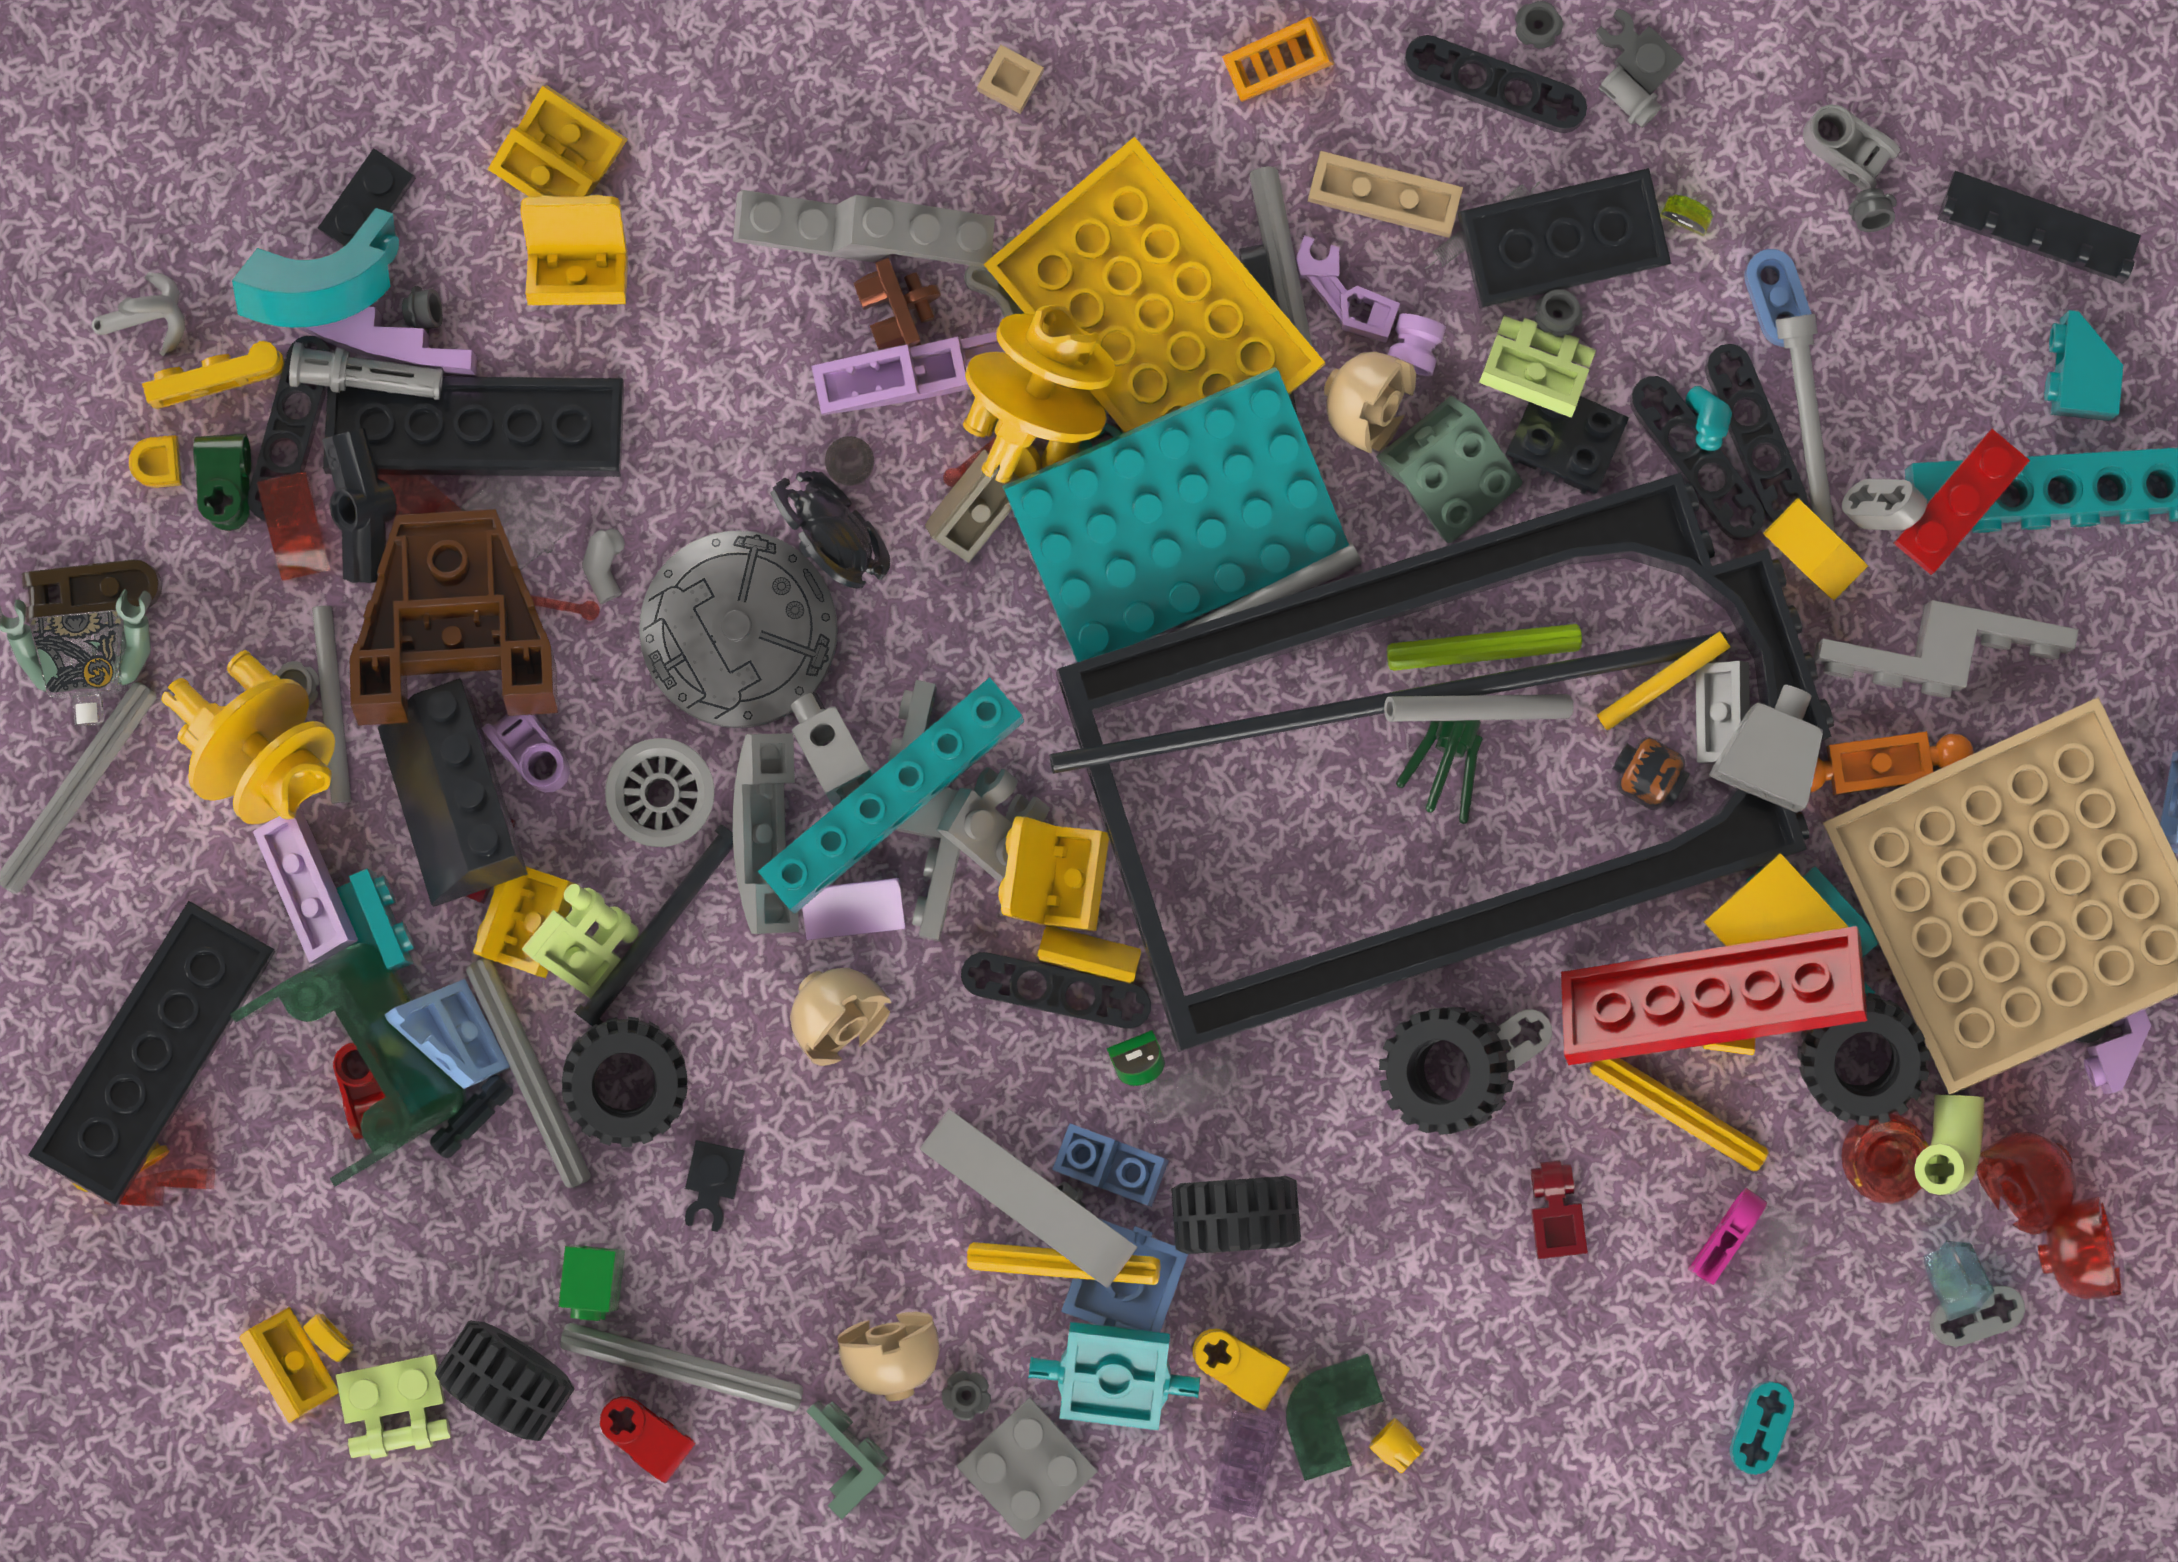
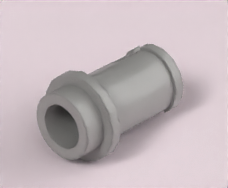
[1598,65,1662,128]

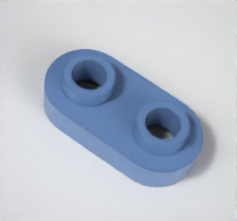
[1744,249,1811,347]

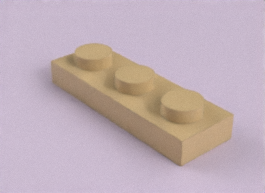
[1307,151,1463,238]

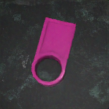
[1688,1188,1767,1285]

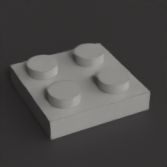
[956,1397,1098,1540]

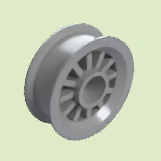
[605,738,715,847]

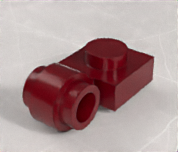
[1531,1160,1588,1259]

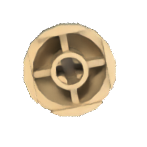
[1324,352,1416,453]
[790,967,891,1066]
[837,1312,939,1401]

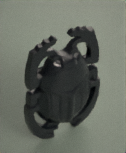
[770,471,890,589]

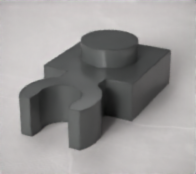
[1595,8,1684,95]

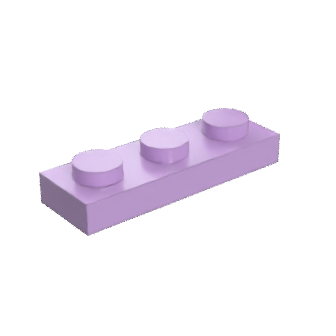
[253,809,358,964]

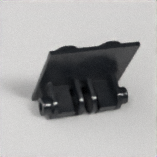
[1506,396,1629,495]

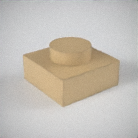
[977,44,1044,114]

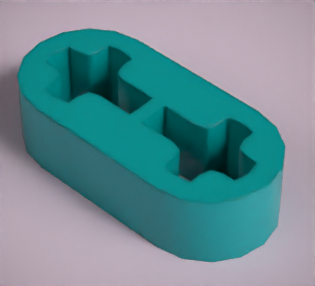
[1729,1381,1794,1475]

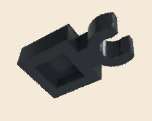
[685,1140,745,1232]

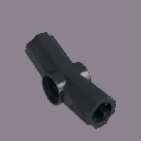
[322,428,397,583]

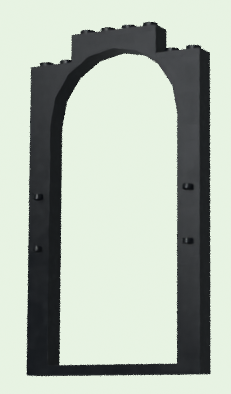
[1056,472,1834,1052]

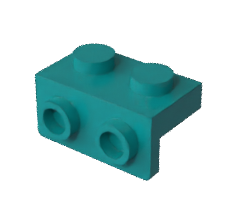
[336,868,415,981]

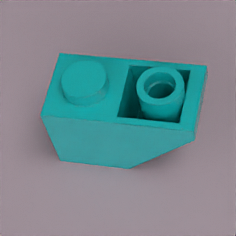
[2044,310,2124,421]

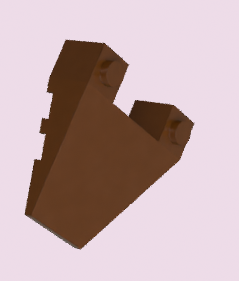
[349,509,558,726]

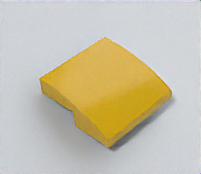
[487,86,628,197]
[1703,853,1849,946]

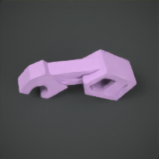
[1296,235,1400,343]

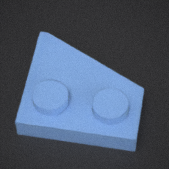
[385,979,510,1089]

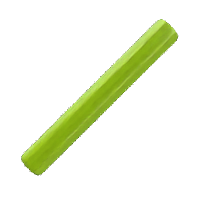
[1386,624,1582,671]

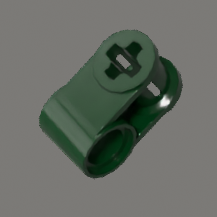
[193,434,252,531]

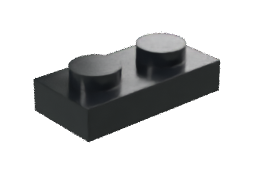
[318,148,416,247]

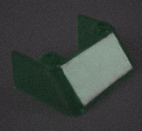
[230,942,466,1187]

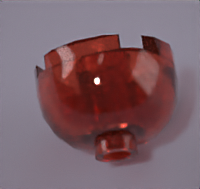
[1976,1132,2076,1235]
[2037,1197,2123,1300]

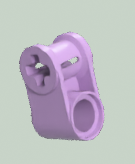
[482,714,570,793]

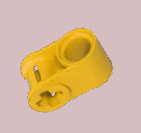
[1192,1328,1291,1411]

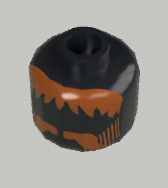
[1612,737,1690,810]

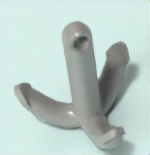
[92,272,185,357]

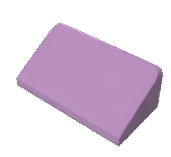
[802,878,905,940]

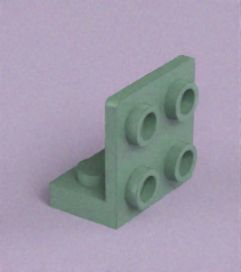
[1376,396,1523,543]
[806,1401,890,1520]

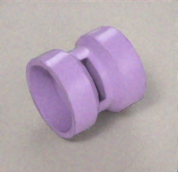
[1388,313,1446,376]

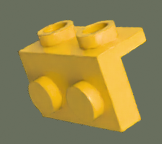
[473,866,578,979]

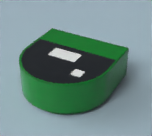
[1106,1030,1165,1086]

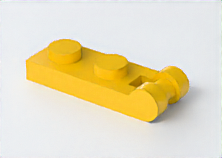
[142,341,285,409]

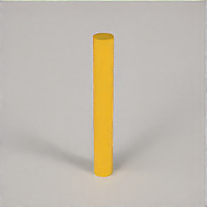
[1596,631,1731,731]

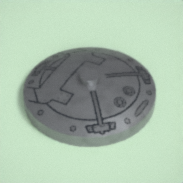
[639,530,838,728]

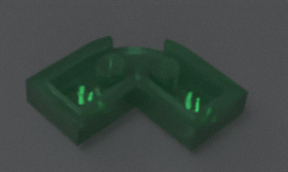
[1286,1353,1384,1481]

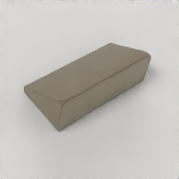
[925,450,1020,563]

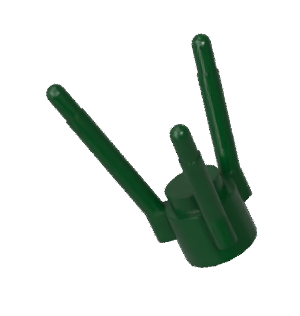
[1396,720,1483,824]

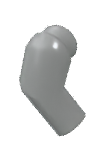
[582,528,625,604]

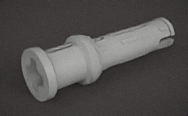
[289,342,443,400]

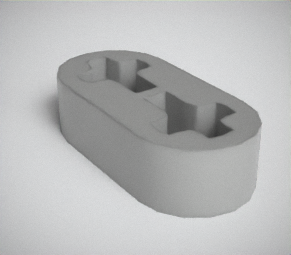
[1842,479,1927,531]
[1466,1009,1552,1073]
[1929,1285,2025,1347]

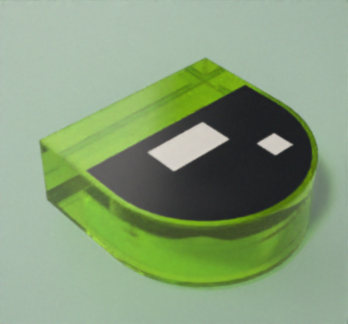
[1660,194,1714,236]

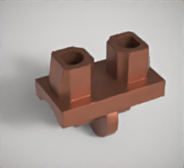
[853,258,941,350]

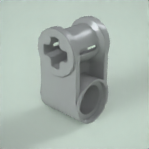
[1803,104,1900,190]

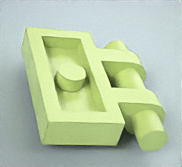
[1479,315,1596,418]
[522,884,639,999]
[336,1354,451,1459]

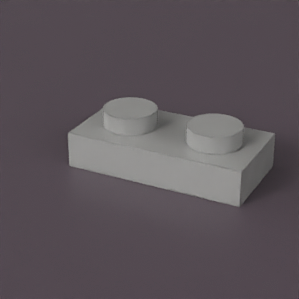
[1696,661,1750,764]

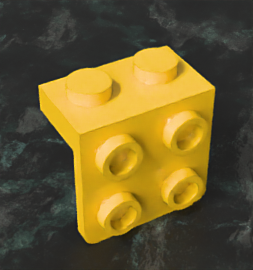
[520,195,628,305]
[999,816,1109,931]

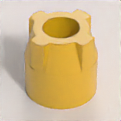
[1369,1418,1424,1474]

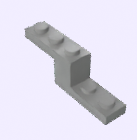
[733,190,995,268]
[1814,600,2079,698]
[888,680,961,942]

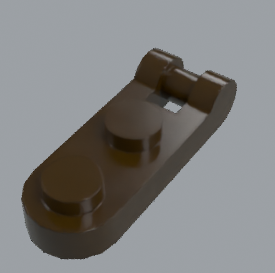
[22,560,162,624]

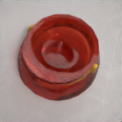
[1841,1114,1929,1204]

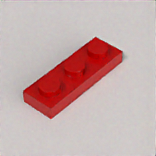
[1893,429,2030,575]

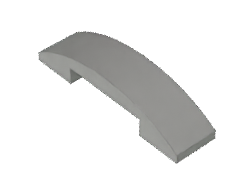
[733,733,799,934]

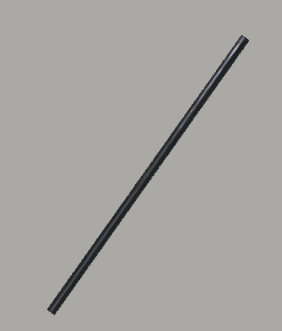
[1049,632,1728,774]

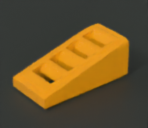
[1222,16,1335,102]

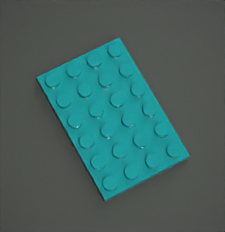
[1002,367,1349,662]

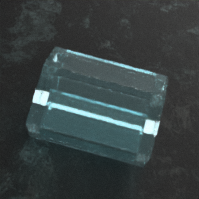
[1923,1240,1994,1321]

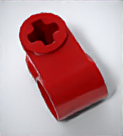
[333,1041,405,1141]
[600,1396,696,1484]

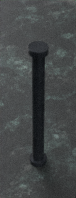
[574,823,733,1026]

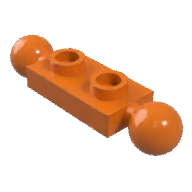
[1810,731,1974,795]

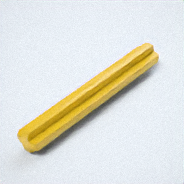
[1589,1058,1769,1171]
[967,1242,1161,1285]

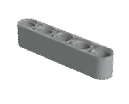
[920,1109,1138,1288]

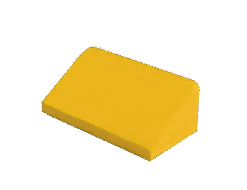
[1037,926,1141,984]
[239,1306,339,1423]

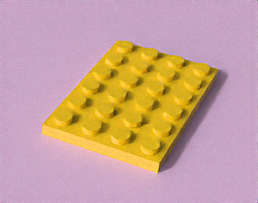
[983,136,1326,433]

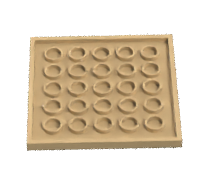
[1823,697,2178,1095]

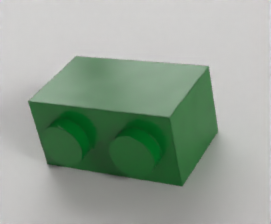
[558,1245,625,1321]

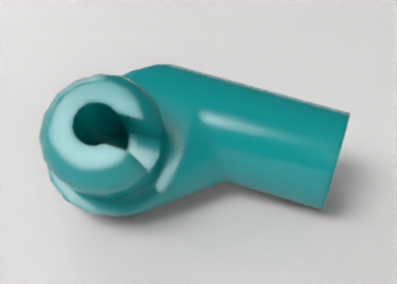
[1685,386,1732,451]

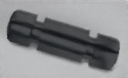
[429,1075,513,1158]

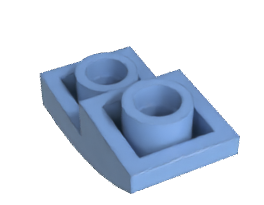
[1052,1123,1169,1207]

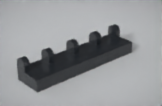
[1937,171,2141,284]

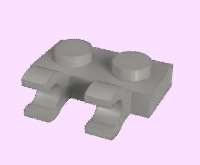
[936,767,1050,883]

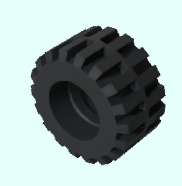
[1797,993,1930,1125]
[1379,1007,1515,1135]
[561,1017,688,1147]
[1171,1176,1301,1254]
[435,1320,574,1441]

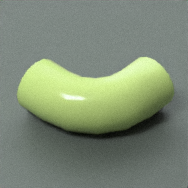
[1914,1095,1984,1195]

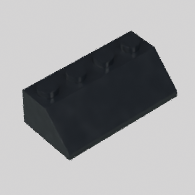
[377,678,528,907]

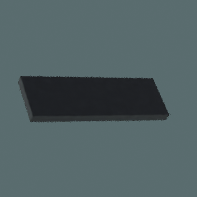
[323,377,624,477]
[28,901,275,1208]

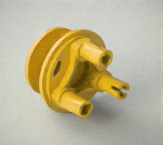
[963,305,1115,483]
[161,650,335,824]

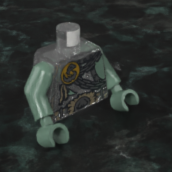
[0,589,151,726]

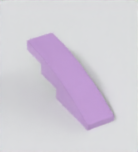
[296,307,478,377]
[811,332,1005,415]

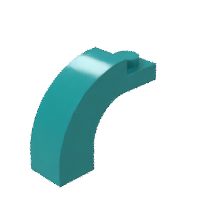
[232,208,399,328]

